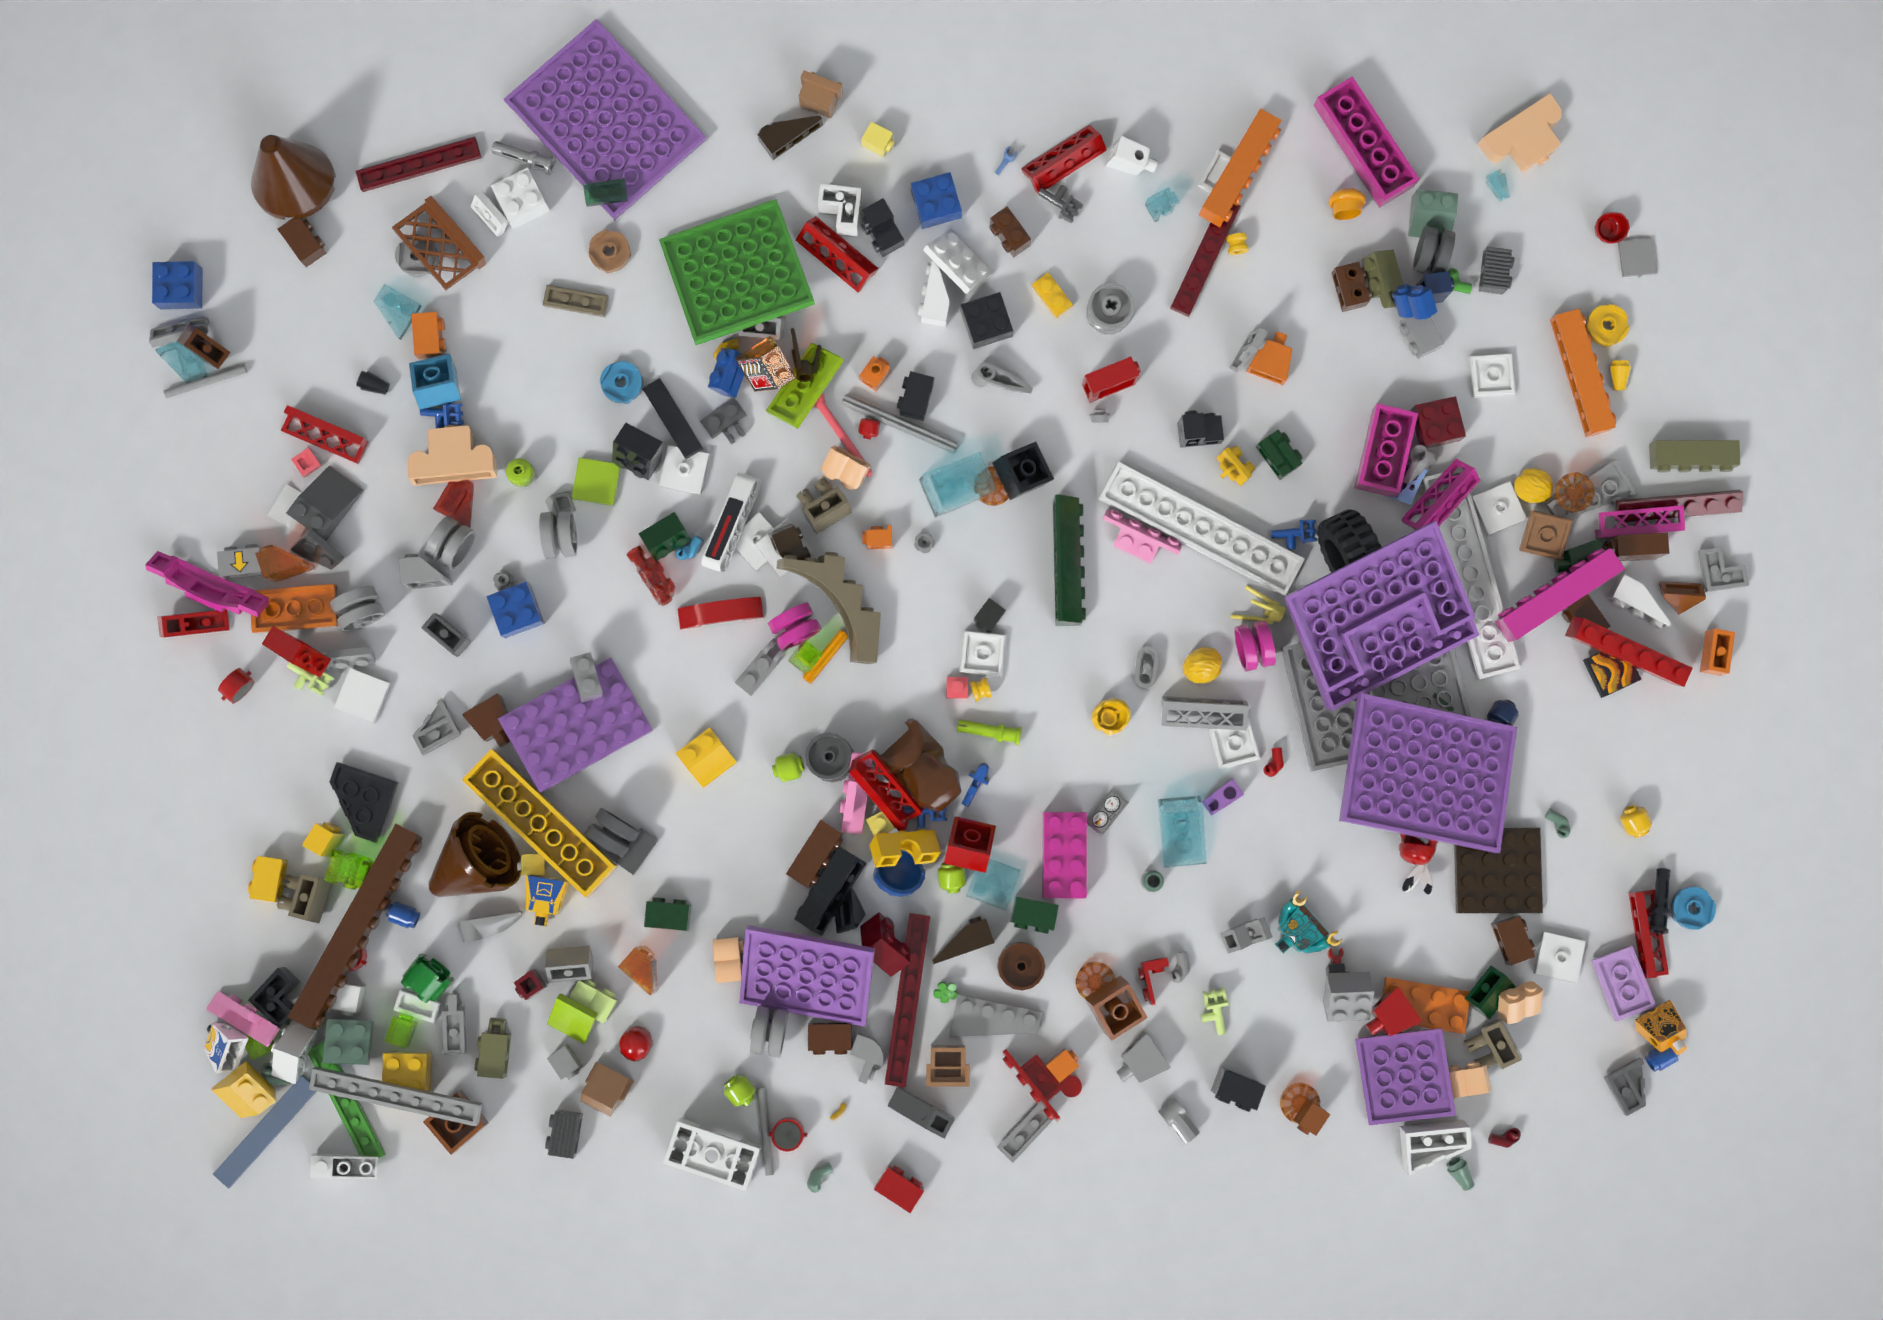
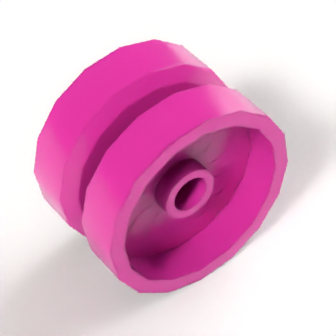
[767,602,822,651]
[1234,620,1276,672]

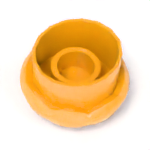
[1328,188,1366,220]

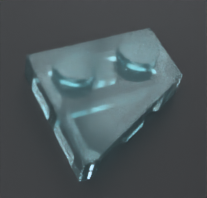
[374,284,422,340]
[155,342,208,383]

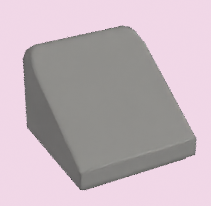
[546,491,576,518]

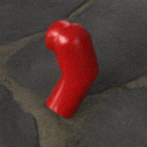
[1263,747,1284,777]

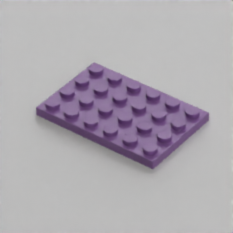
[498,658,653,793]
[739,925,875,1026]

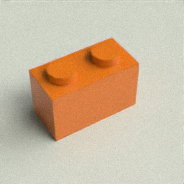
[411,312,446,359]
[1700,628,1735,676]

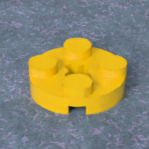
[1585,304,1629,347]

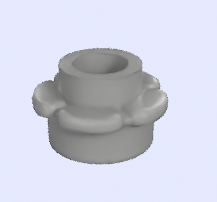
[1089,409,1110,423]
[914,533,935,553]
[493,570,514,590]

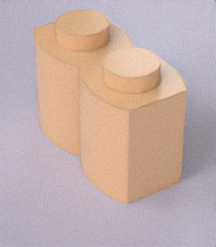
[820,445,871,490]
[712,937,744,983]
[1498,981,1543,1024]
[1448,1061,1492,1098]

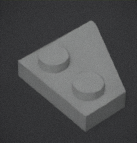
[1230,328,1268,372]
[413,699,461,755]

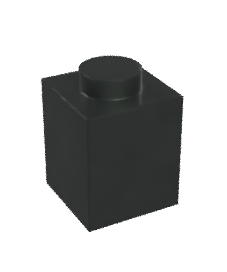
[974,598,1006,633]

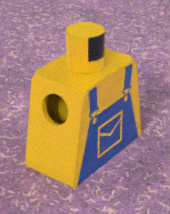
[526,875,569,926]

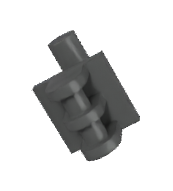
[1038,185,1083,223]

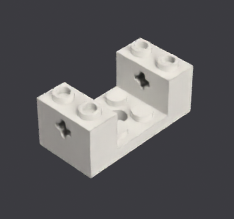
[663,1118,762,1191]

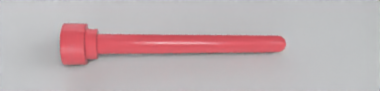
[814,393,872,477]

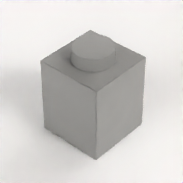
[547,1045,582,1080]

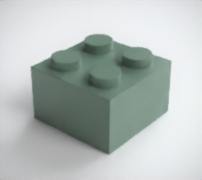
[323,1019,374,1065]

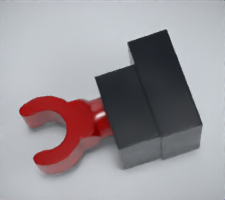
[1325,948,1348,975]

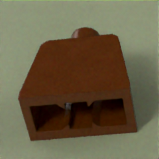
[462,694,510,748]

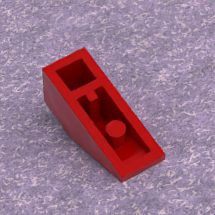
[157,609,229,638]

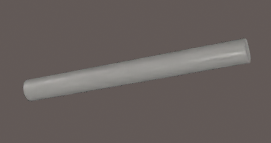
[164,365,247,398]
[757,1087,774,1176]

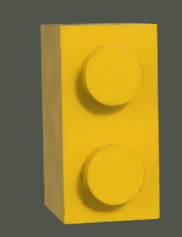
[302,822,345,857]
[248,856,288,902]

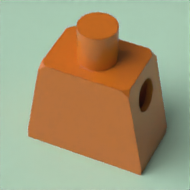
[1246,332,1292,385]

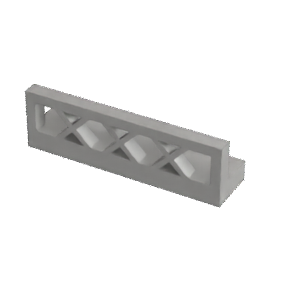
[1161,696,1249,730]

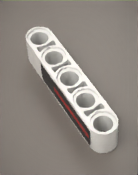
[702,473,761,573]

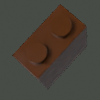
[1602,533,1670,561]

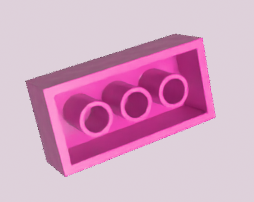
[1354,403,1418,497]
[1042,812,1087,898]

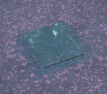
[966,858,1020,911]

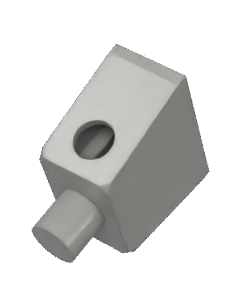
[1116,1032,1171,1083]

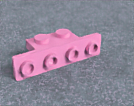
[1103,509,1182,563]
[840,752,872,834]
[207,991,280,1047]

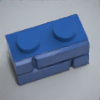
[708,348,750,398]

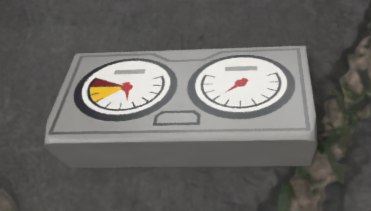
[1087,790,1129,836]

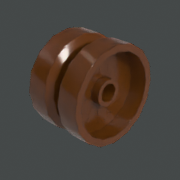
[997,942,1045,991]

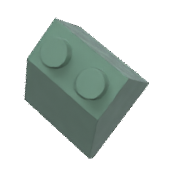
[1408,189,1458,238]

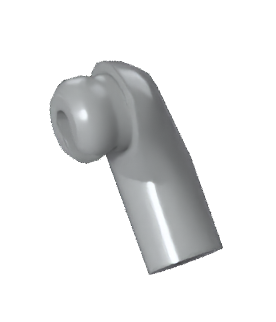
[1170,952,1190,983]

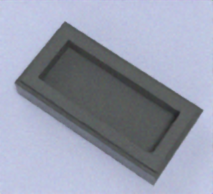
[616,828,658,875]

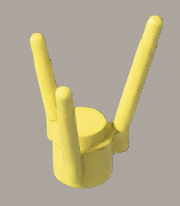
[1230,586,1285,624]

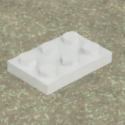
[923,229,993,294]

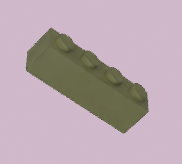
[1649,440,1740,472]

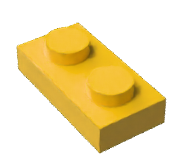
[1031,272,1073,318]

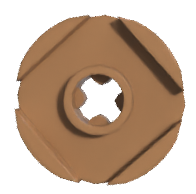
[588,230,631,273]

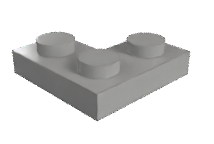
[1698,547,1749,592]

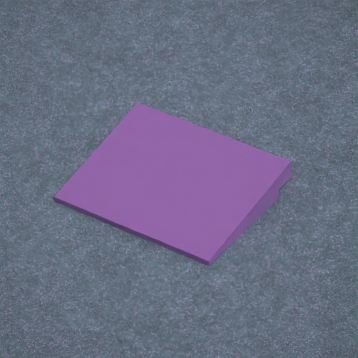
[1284,521,1479,711]

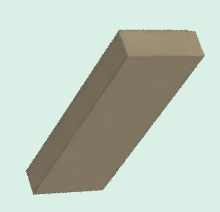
[543,285,609,317]

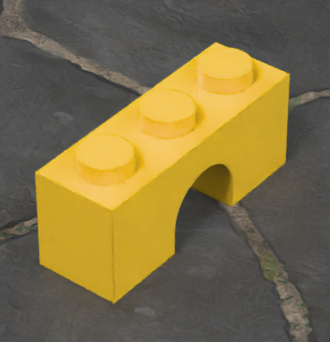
[869,829,941,867]

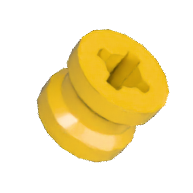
[1226,233,1249,255]
[970,677,992,702]

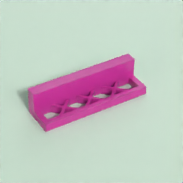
[1401,459,1481,530]
[1595,505,1685,538]

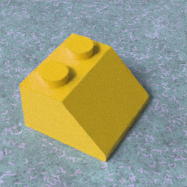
[676,727,737,788]
[211,1061,276,1118]

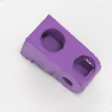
[1201,779,1244,816]

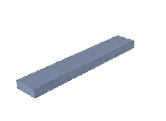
[213,1075,317,1189]

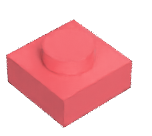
[291,447,322,478]
[947,677,968,699]

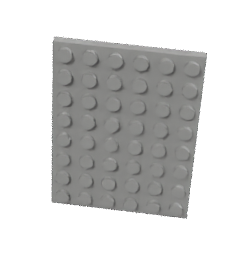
[1281,643,1471,772]

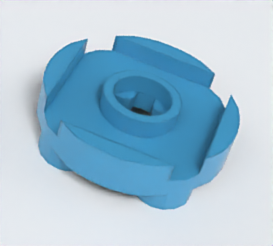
[600,361,643,404]
[1671,887,1716,930]

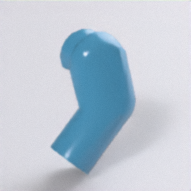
[675,535,704,560]

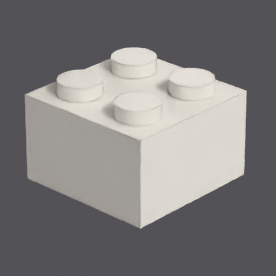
[491,168,550,229]

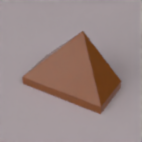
[1659,581,1706,615]

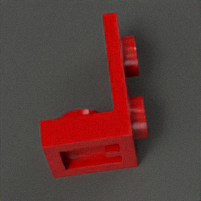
[1138,957,1169,1005]

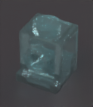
[1145,187,1179,222]

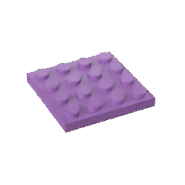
[1355,1028,1456,1125]

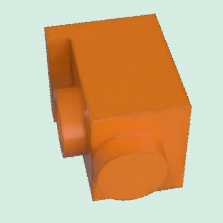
[862,525,892,550]

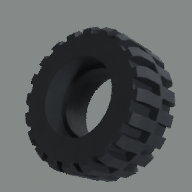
[1317,509,1382,573]

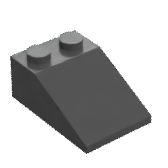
[286,466,364,541]

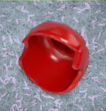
[1594,212,1630,244]
[618,1026,653,1062]

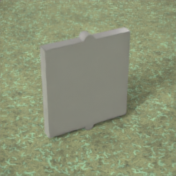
[1618,237,1657,278]

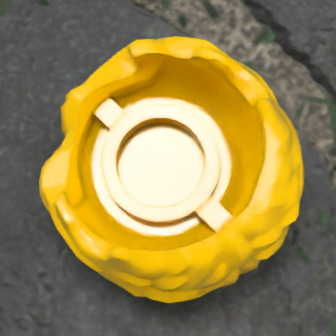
[1514,468,1553,503]
[1183,647,1222,683]
[1091,698,1131,735]

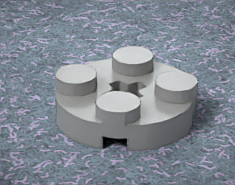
[395,234,439,277]

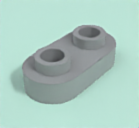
[1134,646,1159,689]

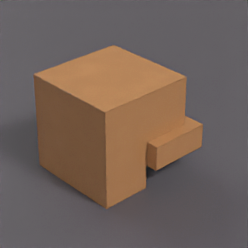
[798,70,843,119]
[926,1045,970,1087]
[580,1062,634,1117]

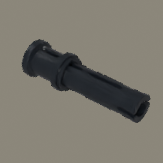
[1649,868,1671,934]

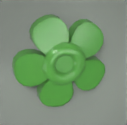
[933,982,958,1003]

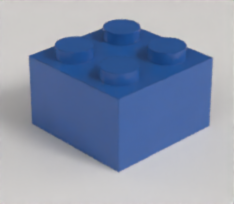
[911,172,962,229]
[152,261,203,310]
[486,582,545,638]

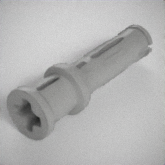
[491,141,556,175]

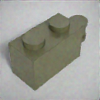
[1362,249,1403,308]
[474,1017,511,1079]

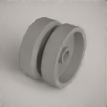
[1087,283,1134,334]
[539,510,577,559]
[425,516,476,570]
[330,586,385,632]
[750,1005,788,1058]

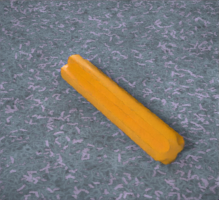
[803,630,848,684]

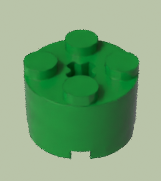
[401,953,454,1003]

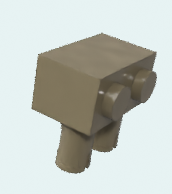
[797,478,852,534]
[277,874,332,923]
[1464,1018,1522,1069]

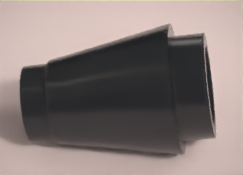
[356,371,390,395]

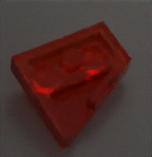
[433,479,474,528]

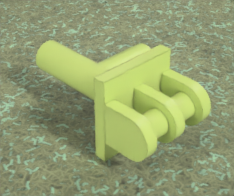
[287,662,334,696]
[1200,987,1229,1035]

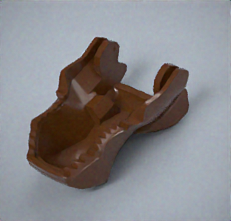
[872,719,961,812]

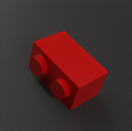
[874,1165,924,1213]

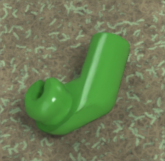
[1448,268,1472,294]

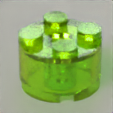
[324,850,374,890]

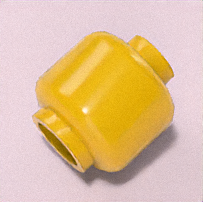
[1620,805,1652,838]

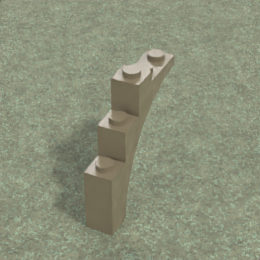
[776,552,881,664]

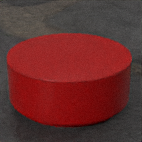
[1060,1075,1082,1097]

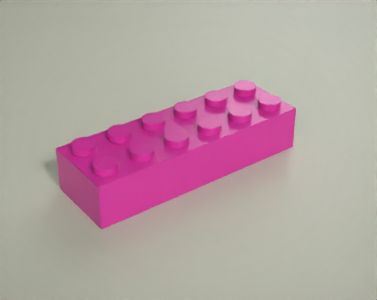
[1313,76,1420,208]
[1494,548,1625,643]

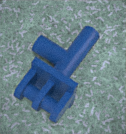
[420,401,464,428]
[1271,520,1317,550]
[962,763,990,807]
[902,807,948,828]

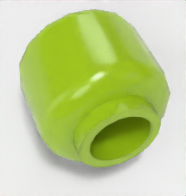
[506,458,535,487]
[772,752,805,782]
[937,862,967,894]
[724,1074,756,1107]

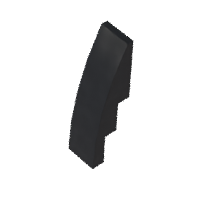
[642,378,704,459]

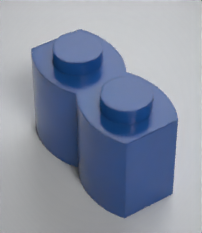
[1392,284,1438,320]

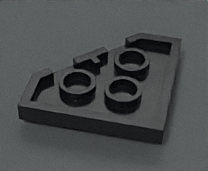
[329,762,399,843]

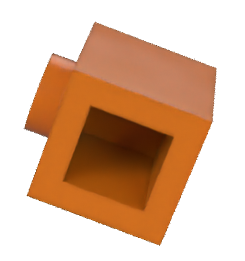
[859,356,891,392]
[1045,1048,1079,1083]

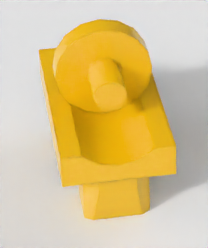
[1216,446,1255,486]

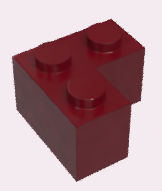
[860,912,910,977]

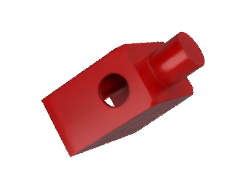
[1366,986,1422,1036]

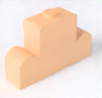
[1478,94,1562,172]
[408,425,497,486]

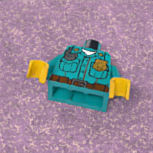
[1275,890,1343,954]

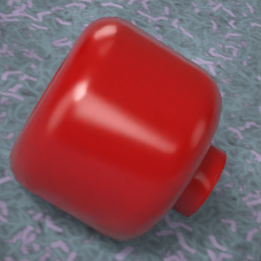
[858,418,880,440]

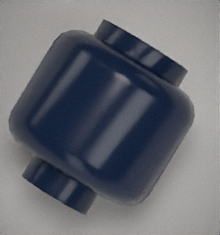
[1487,700,1519,726]

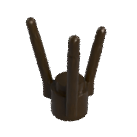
[791,328,821,382]

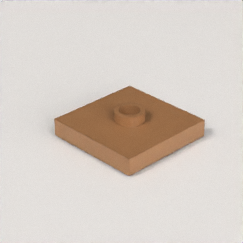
[1519,510,1573,560]

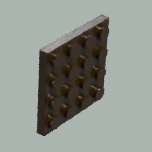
[1454,828,1543,913]

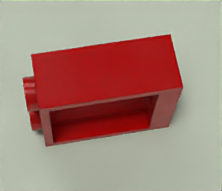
[1082,357,1141,403]
[262,626,331,678]

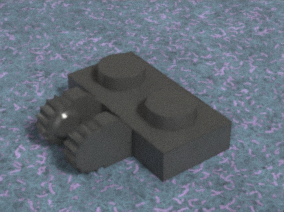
[700,398,747,445]

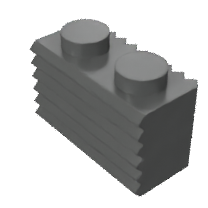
[1479,246,1515,295]
[421,613,471,657]
[545,1110,583,1159]

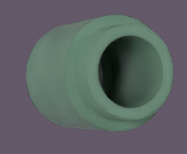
[1141,870,1164,892]

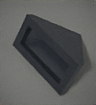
[835,888,866,934]

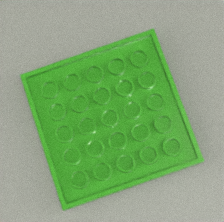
[659,199,815,345]

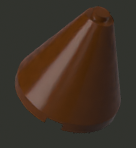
[251,135,336,220]
[428,812,521,897]

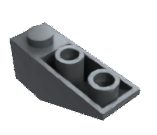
[887,1087,955,1139]

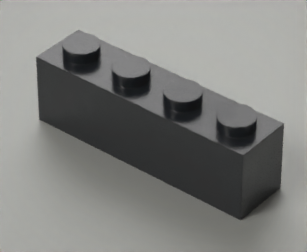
[794,846,867,936]

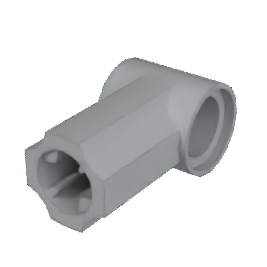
[1403,445,1437,486]
[1158,1098,1200,1144]

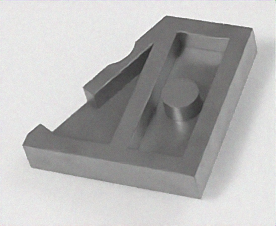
[290,529,344,570]
[1604,1057,1646,1116]

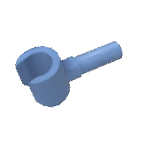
[995,146,1017,175]

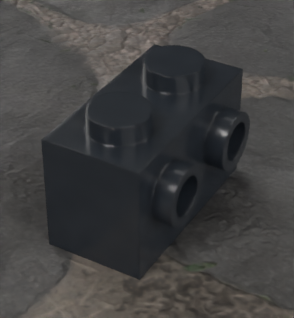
[897,371,935,421]

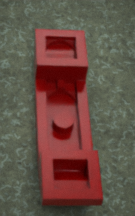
[677,597,764,630]

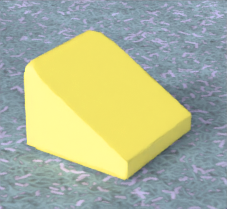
[521,854,545,875]

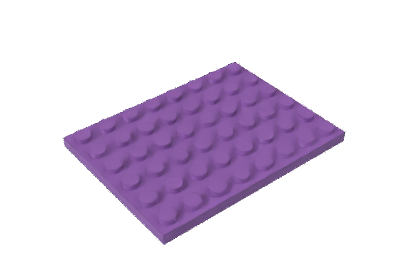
[504,19,707,221]
[1339,693,1517,853]

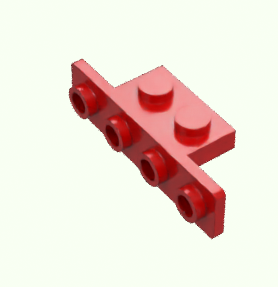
[1002,1049,1064,1122]

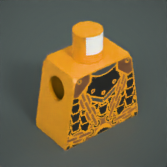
[1635,1000,1687,1055]

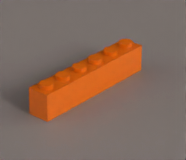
[1199,108,1282,227]
[1550,308,1616,438]

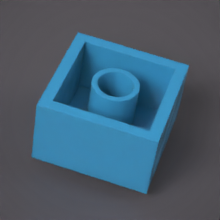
[409,354,461,409]

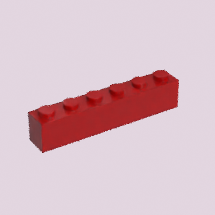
[1565,616,1693,687]

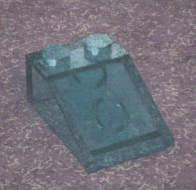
[919,452,997,518]
[1158,795,1207,868]

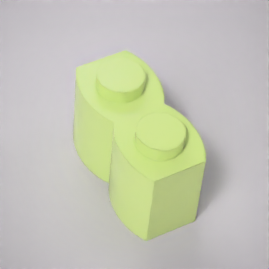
[569,979,618,1024]

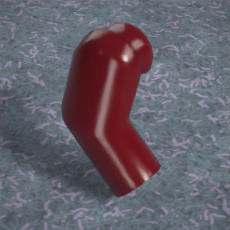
[1488,1128,1521,1148]

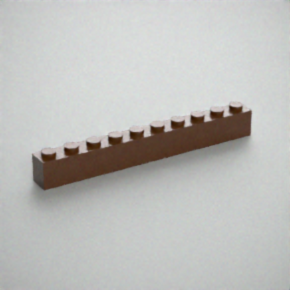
[288,824,423,1030]

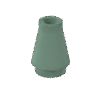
[1447,1157,1475,1191]

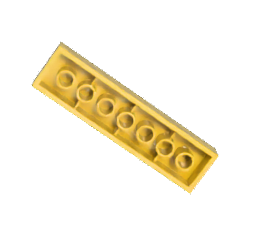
[462,749,618,898]

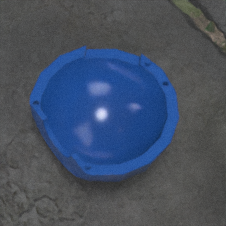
[873,850,925,897]

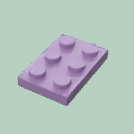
[1591,946,1657,1021]

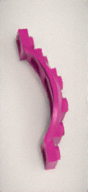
[145,551,269,617]

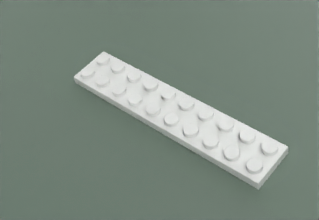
[1099,462,1305,596]
[1422,468,1521,680]

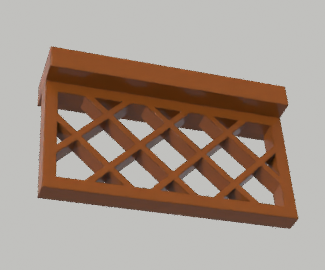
[392,196,486,291]

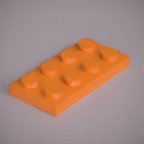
[251,584,338,633]
[1382,977,1470,1034]

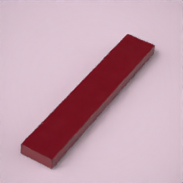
[356,137,482,192]

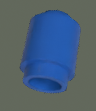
[386,901,420,929]
[1645,1047,1679,1072]

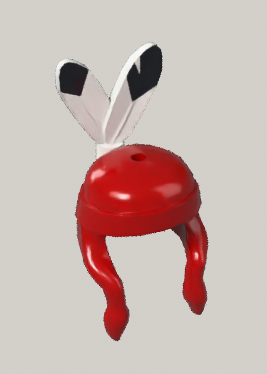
[1399,834,1438,895]

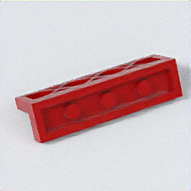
[1021,125,1107,193]
[795,216,879,292]
[280,405,368,464]
[849,749,923,831]
[1628,890,1669,978]

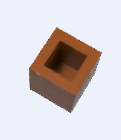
[1293,1098,1331,1136]

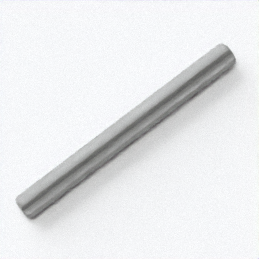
[842,394,958,453]

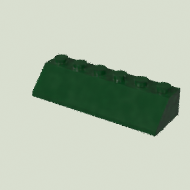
[1053,494,1086,626]

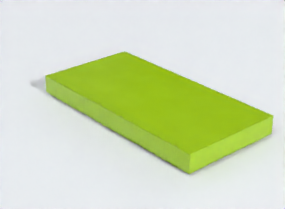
[766,342,844,429]

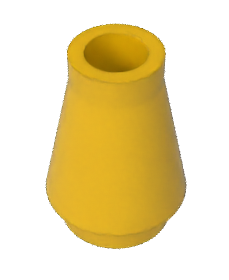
[1610,360,1631,391]

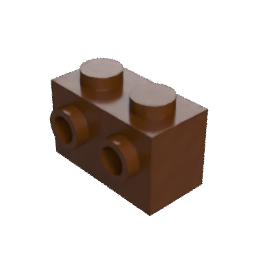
[989,206,1031,258]
[1331,262,1371,312]

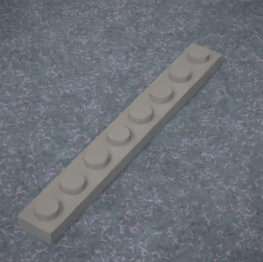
[309,1067,482,1126]

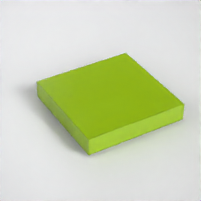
[571,458,621,506]
[547,993,598,1044]

